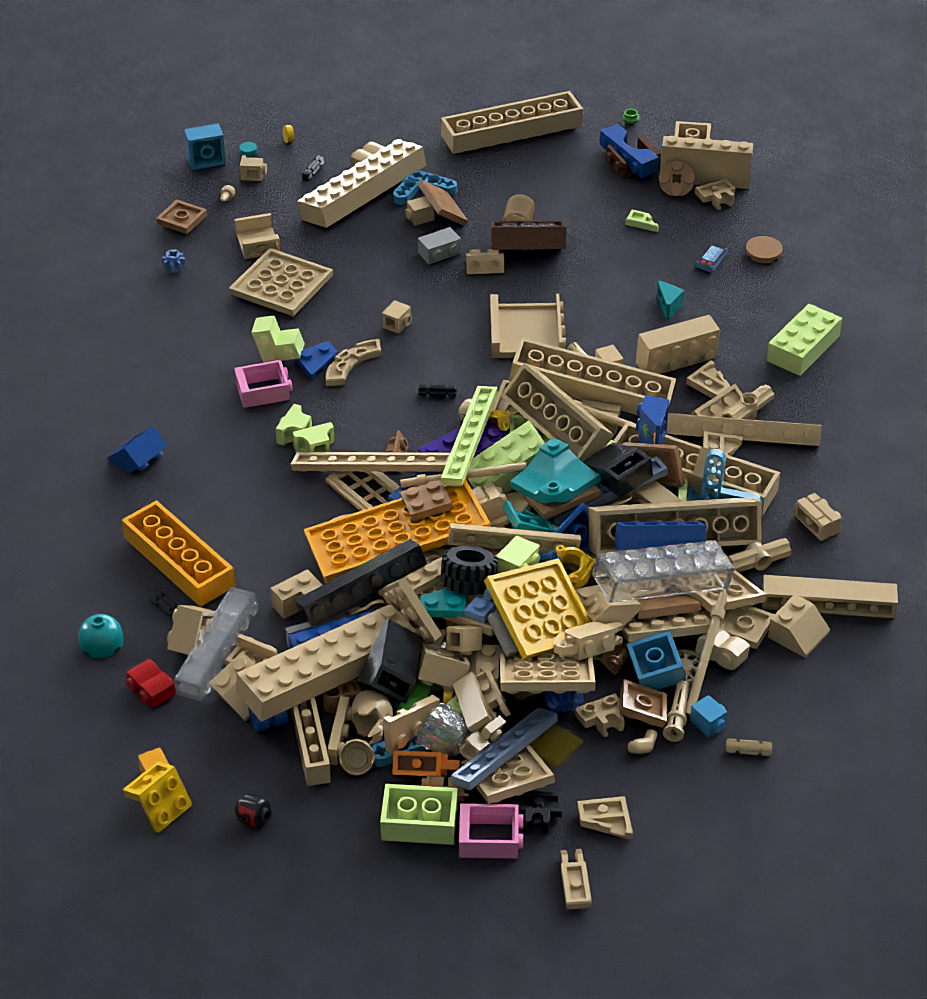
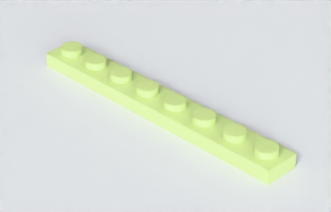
[441,386,498,486]

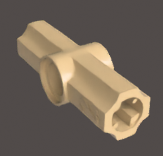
[722,384,775,420]
[725,538,791,573]

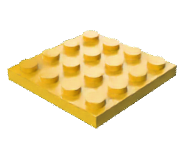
[484,559,591,660]

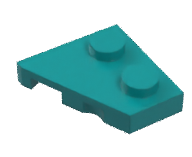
[503,501,555,533]
[421,588,467,618]

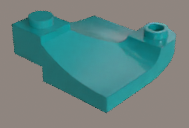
[510,438,601,504]

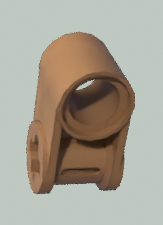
[322,677,362,713]

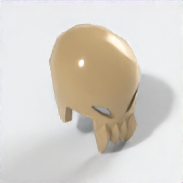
[351,690,393,745]

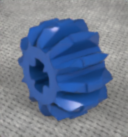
[544,691,584,713]

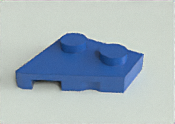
[294,341,338,380]

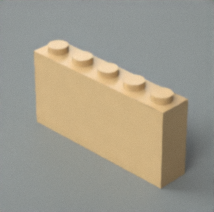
[660,136,753,189]

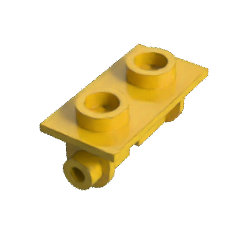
[488,410,514,431]

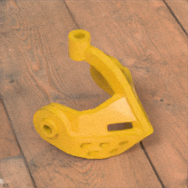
[556,545,596,589]

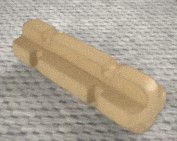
[726,739,772,756]

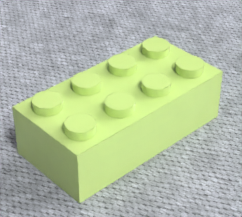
[766,304,842,376]
[468,420,545,494]

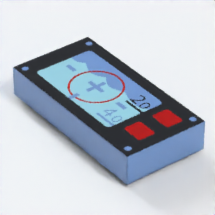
[695,243,728,273]

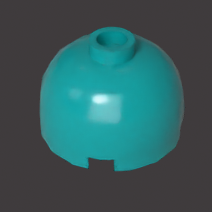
[78,614,124,658]

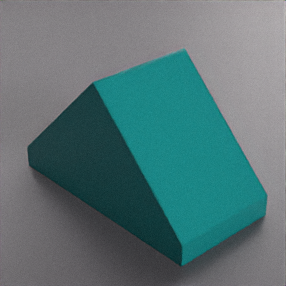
[657,281,685,319]

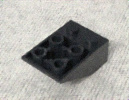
[583,442,653,498]
[357,618,423,704]

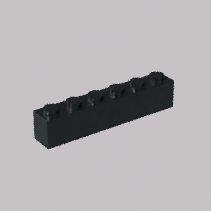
[295,539,427,626]

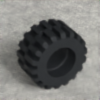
[440,546,498,595]

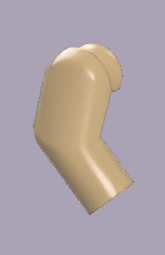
[628,729,657,754]

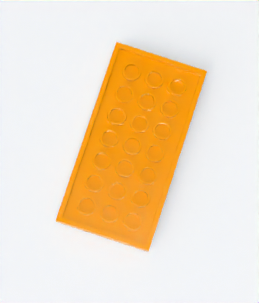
[304,478,491,583]

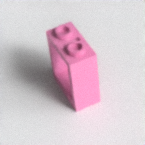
[234,360,293,408]
[459,804,523,859]

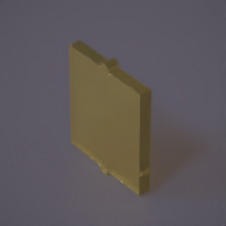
[529,724,583,768]

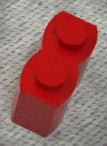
[125,659,176,708]

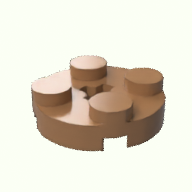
[659,160,695,197]

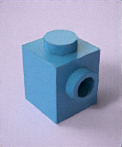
[690,695,728,738]

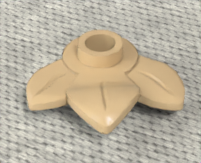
[346,599,384,617]

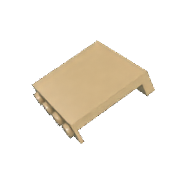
[490,294,566,358]

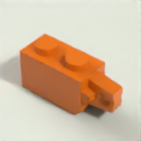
[393,750,460,776]

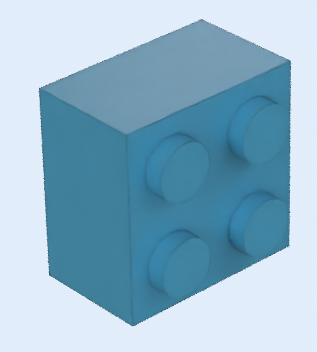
[184,123,226,170]
[627,631,686,690]

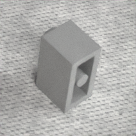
[418,227,461,264]

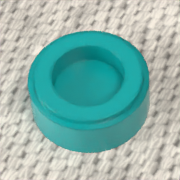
[240,142,257,157]

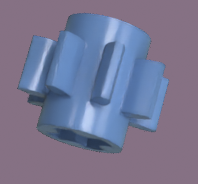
[162,250,186,273]

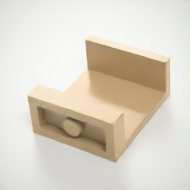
[235,213,280,259]

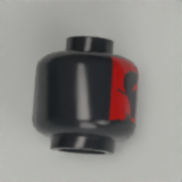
[235,793,272,828]

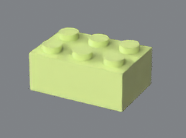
[380,784,458,845]

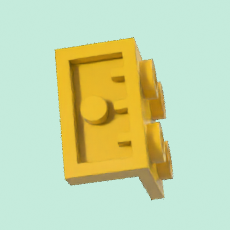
[122,761,192,833]

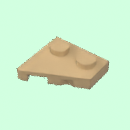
[686,360,730,398]
[702,431,743,456]
[577,796,633,839]

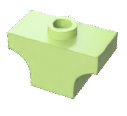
[276,404,312,445]
[292,422,335,452]

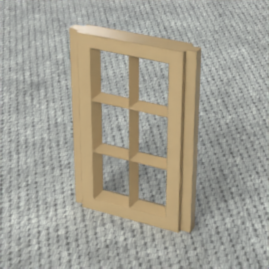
[325,471,400,511]

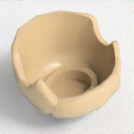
[339,739,375,776]

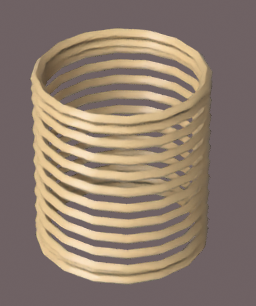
[502,194,536,221]

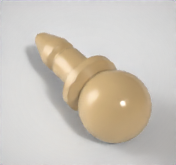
[220,185,235,202]

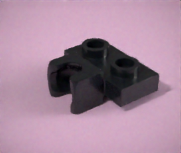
[514,791,563,834]

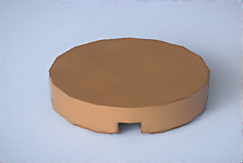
[745,236,783,263]

